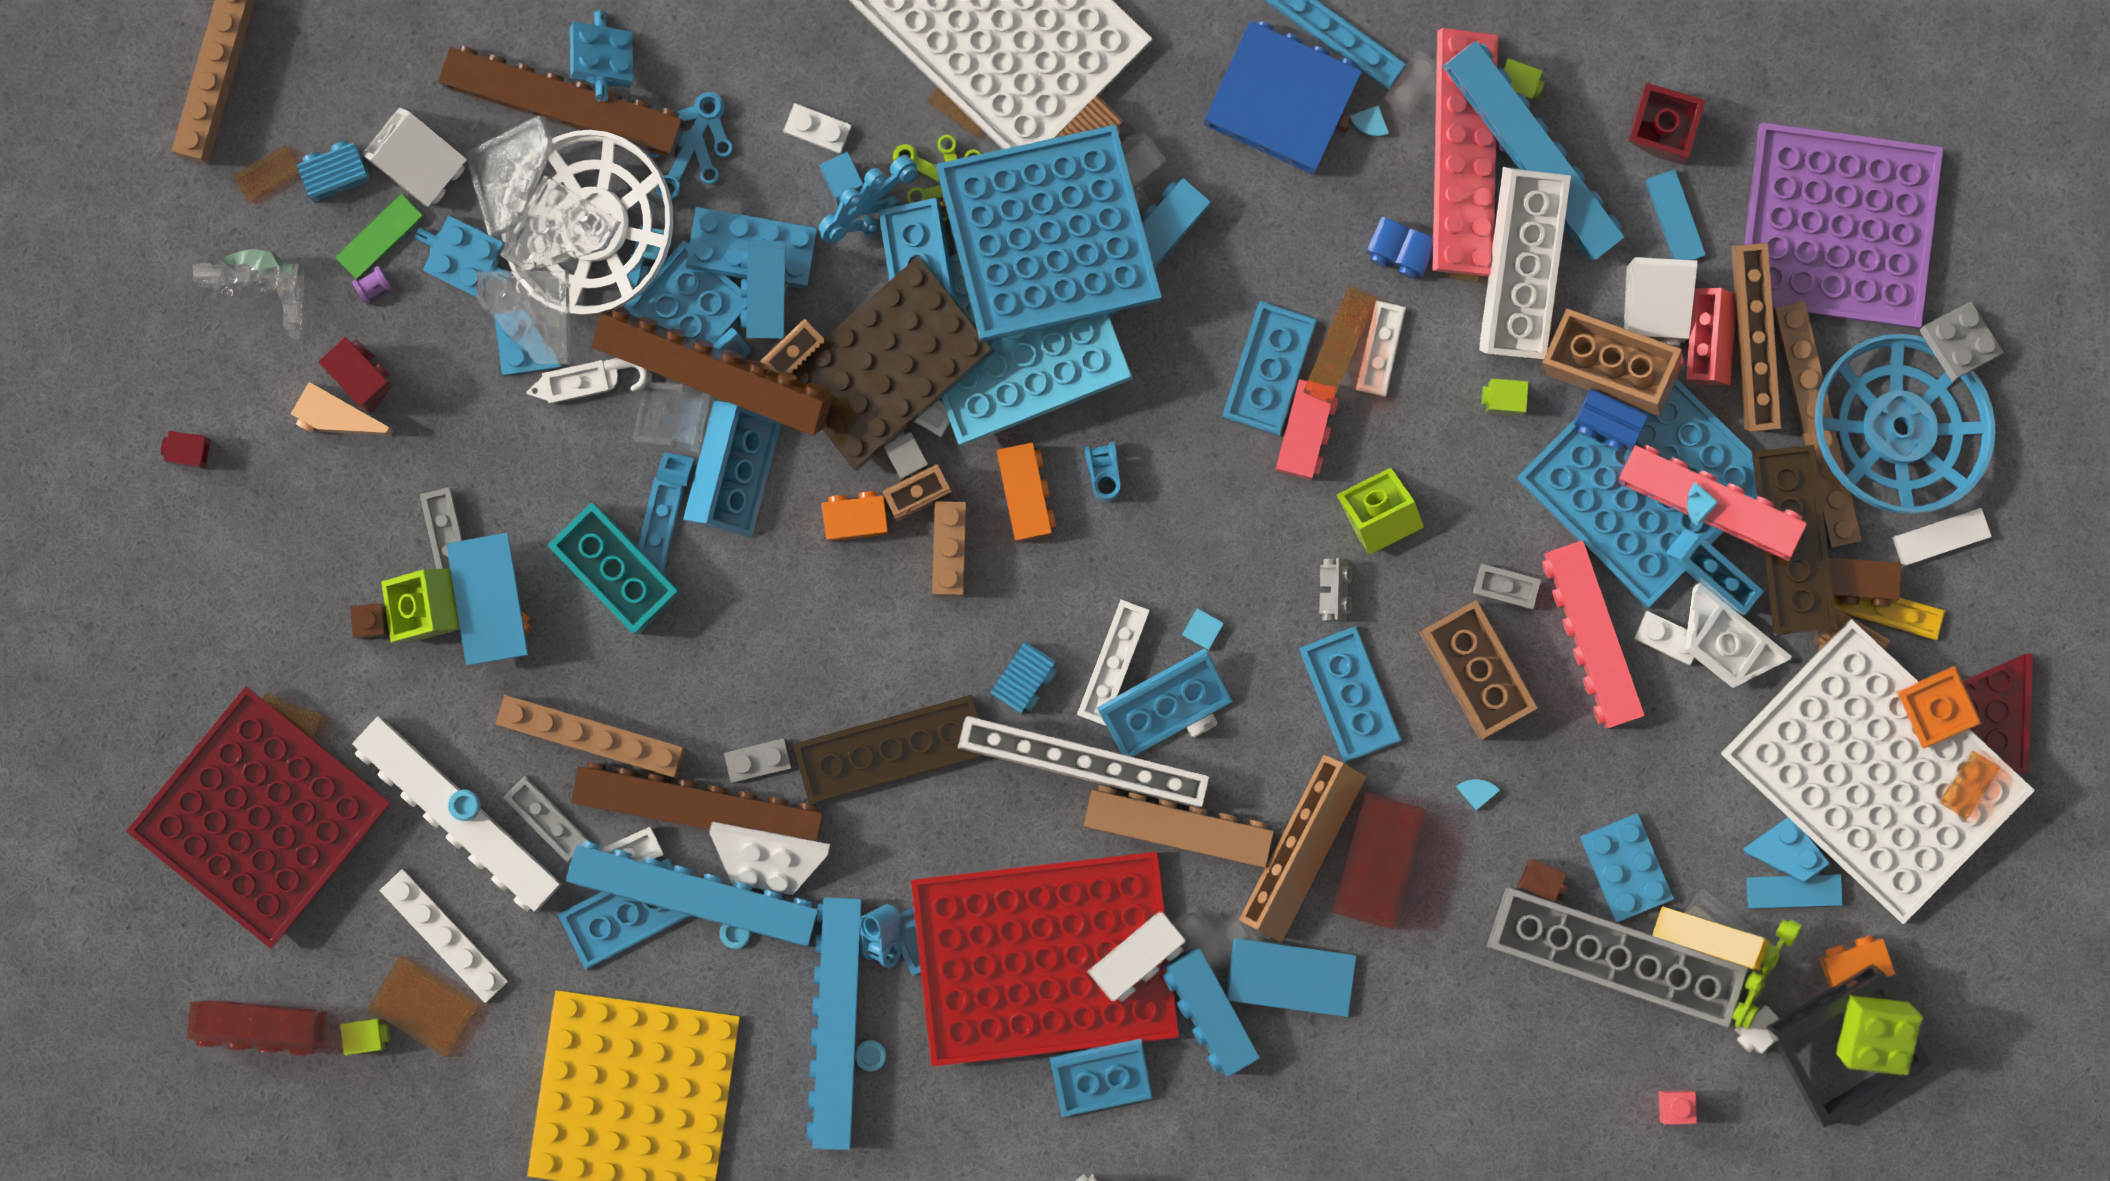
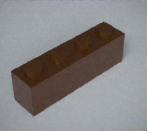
[1829,557,1901,607]

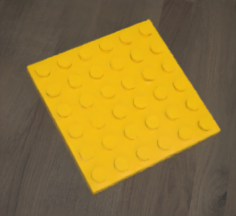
[527,990,740,1181]

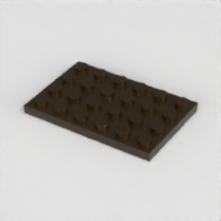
[790,256,995,471]

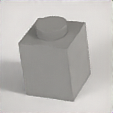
[884,431,928,481]

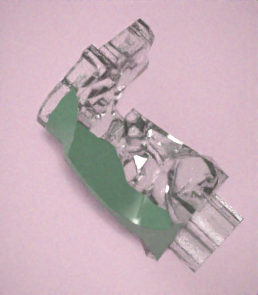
[193,249,305,340]

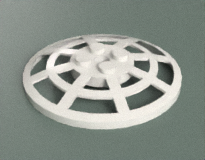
[501,130,673,315]

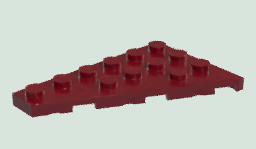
[1962,654,2033,774]

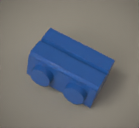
[1573,388,1648,452]

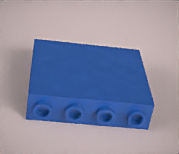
[1204,21,1362,176]

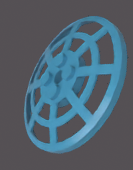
[1815,334,1995,515]

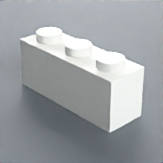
[1087,912,1185,1002]

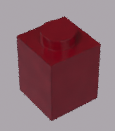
[161,430,211,470]

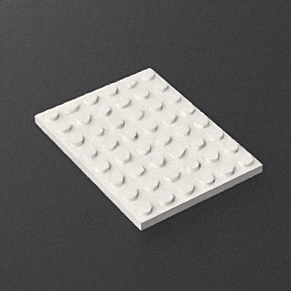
[850,0,1152,149]
[1721,619,2035,925]

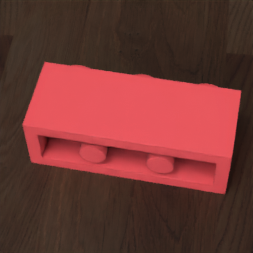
[1686,288,1736,385]
[1275,379,1339,481]

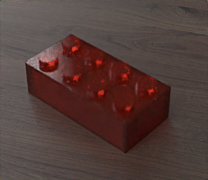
[1331,792,1426,929]
[187,1000,327,1056]

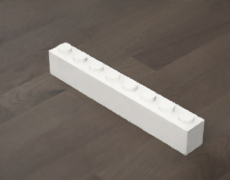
[352,716,562,912]
[958,716,1209,808]

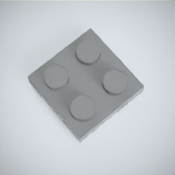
[1919,302,2004,382]

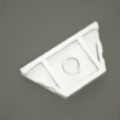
[1685,583,1792,688]
[710,822,830,895]

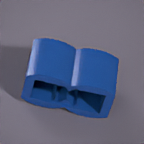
[1366,217,1433,279]

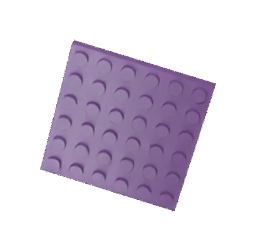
[1744,123,1943,329]

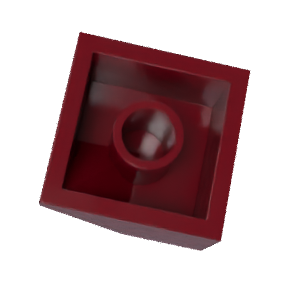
[1629,83,1706,165]
[318,337,392,414]

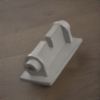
[1319,558,1353,622]

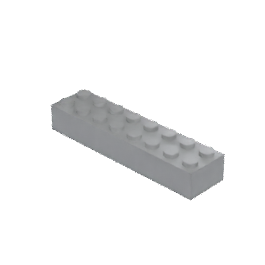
[1486,888,1748,1028]

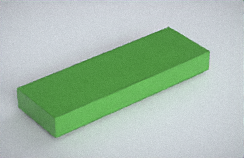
[335,194,424,280]

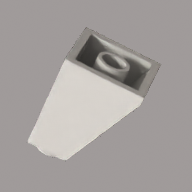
[361,108,467,206]
[1624,257,1697,347]

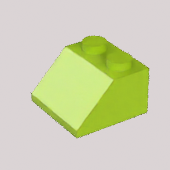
[1336,467,1424,555]

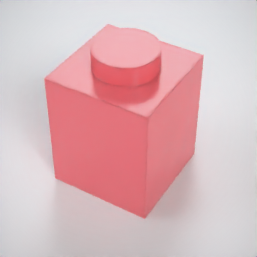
[1659,1090,1697,1124]

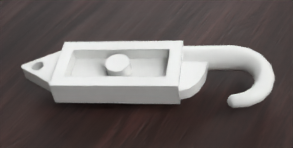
[526,358,649,404]

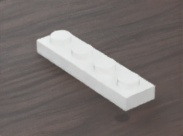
[1077,600,1150,726]

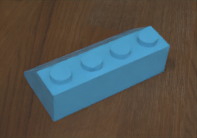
[683,401,782,538]

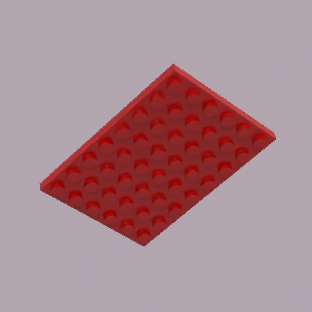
[910,852,1179,1067]

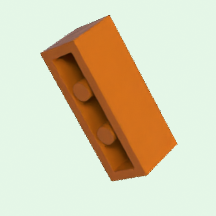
[997,443,1056,543]

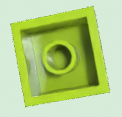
[381,569,460,642]
[1836,996,1922,1075]

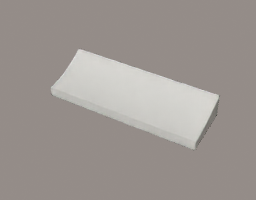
[1480,167,1571,359]

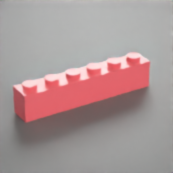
[1619,445,1807,561]
[1542,540,1645,729]

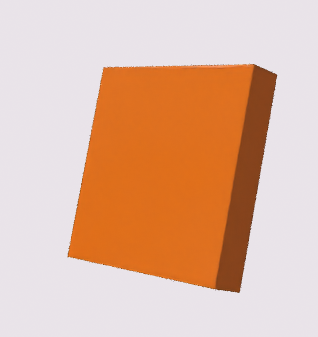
[1896,666,1981,749]

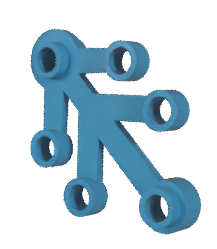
[646,92,733,201]
[819,155,918,243]

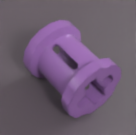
[352,266,393,305]

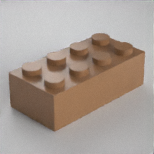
[1542,309,1684,416]
[1419,600,1537,740]

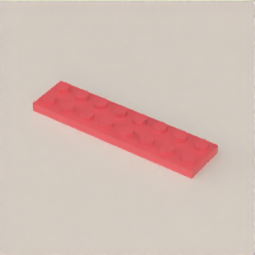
[1433,28,1498,277]

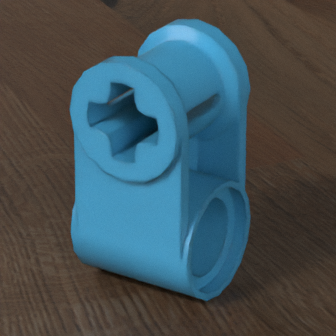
[1084,441,1120,503]
[860,904,902,968]

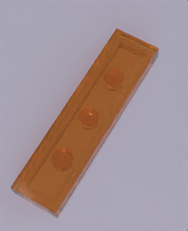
[1303,286,1377,404]

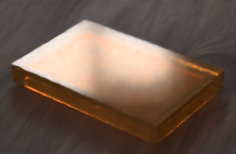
[367,955,480,1057]

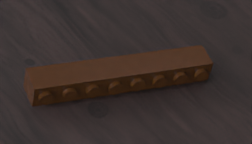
[438,46,685,159]
[591,307,833,436]
[571,762,824,842]

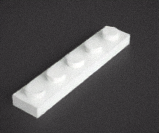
[379,869,509,1003]

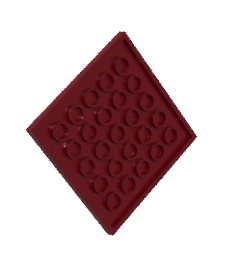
[126,686,391,949]

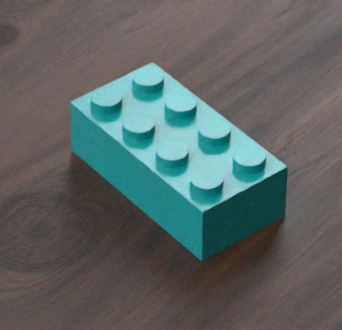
[547,502,682,635]

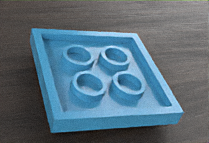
[624,240,747,344]

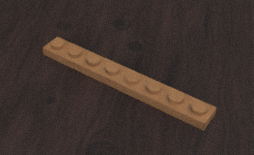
[1773,301,1862,548]

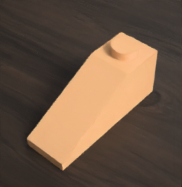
[291,382,394,436]

